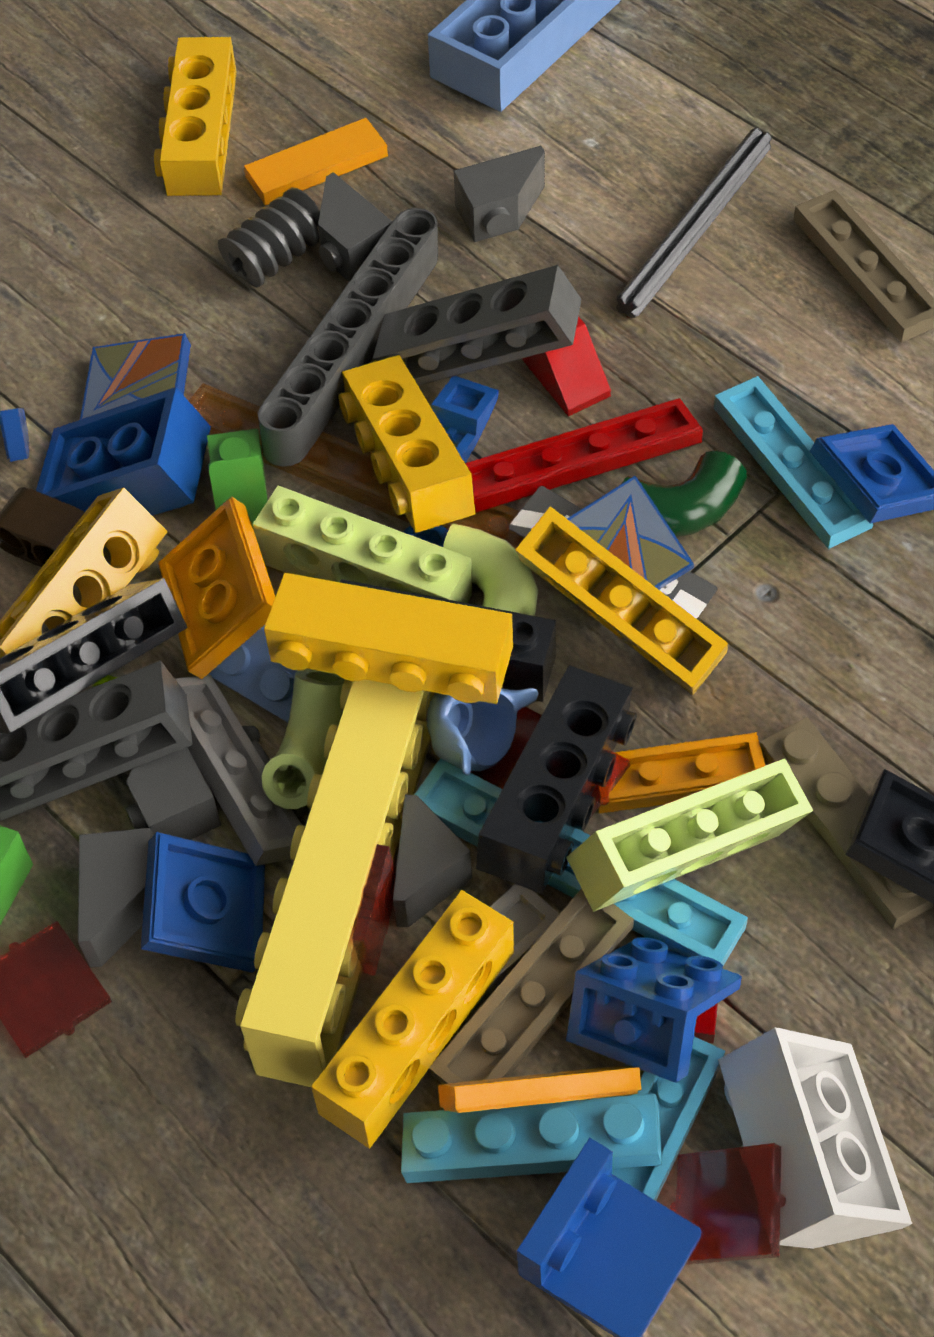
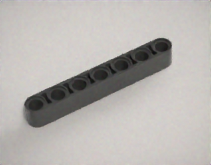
[258,208,438,466]

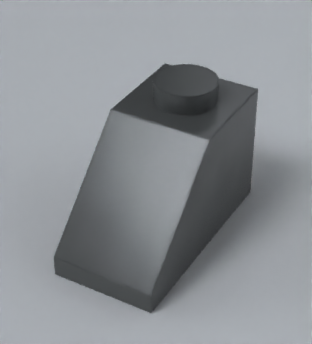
[454,146,545,242]
[318,172,393,282]
[125,747,221,840]
[78,828,153,968]

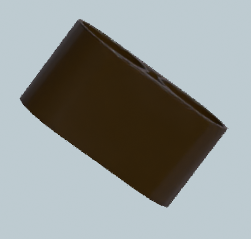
[0,487,85,567]

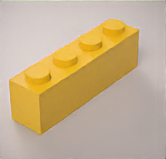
[264,572,513,704]

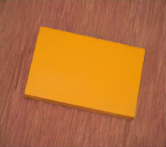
[158,497,276,679]

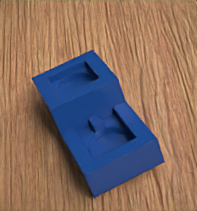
[431,376,499,463]

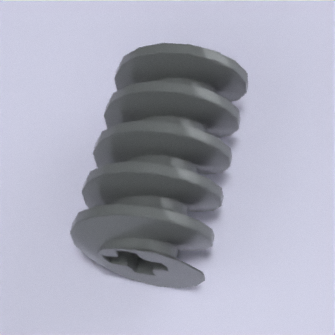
[218,187,320,288]

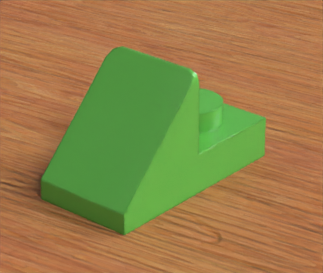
[207,428,268,527]

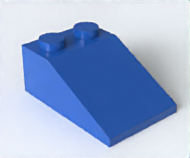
[36,387,211,516]

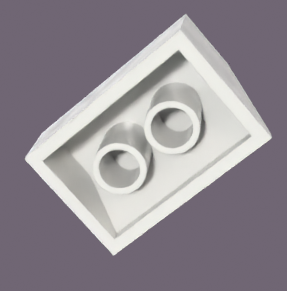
[718,1027,912,1249]

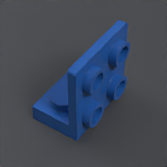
[566,937,742,1083]
[517,1137,702,1337]

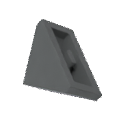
[393,794,472,927]

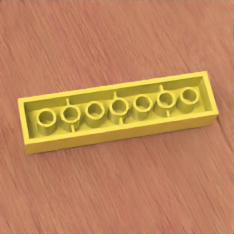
[235,679,435,1087]

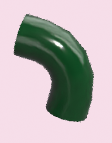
[622,451,747,537]

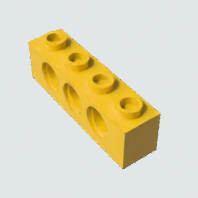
[154,37,237,196]
[338,355,475,533]
[0,487,168,658]
[515,506,728,695]
[311,890,514,1149]

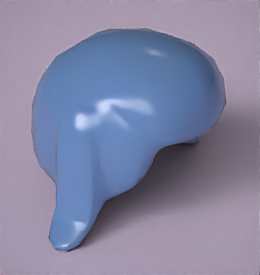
[427,688,539,776]

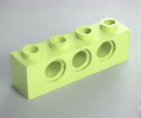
[253,485,472,603]
[566,759,813,912]

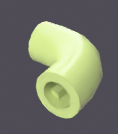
[443,523,538,616]
[261,669,345,809]

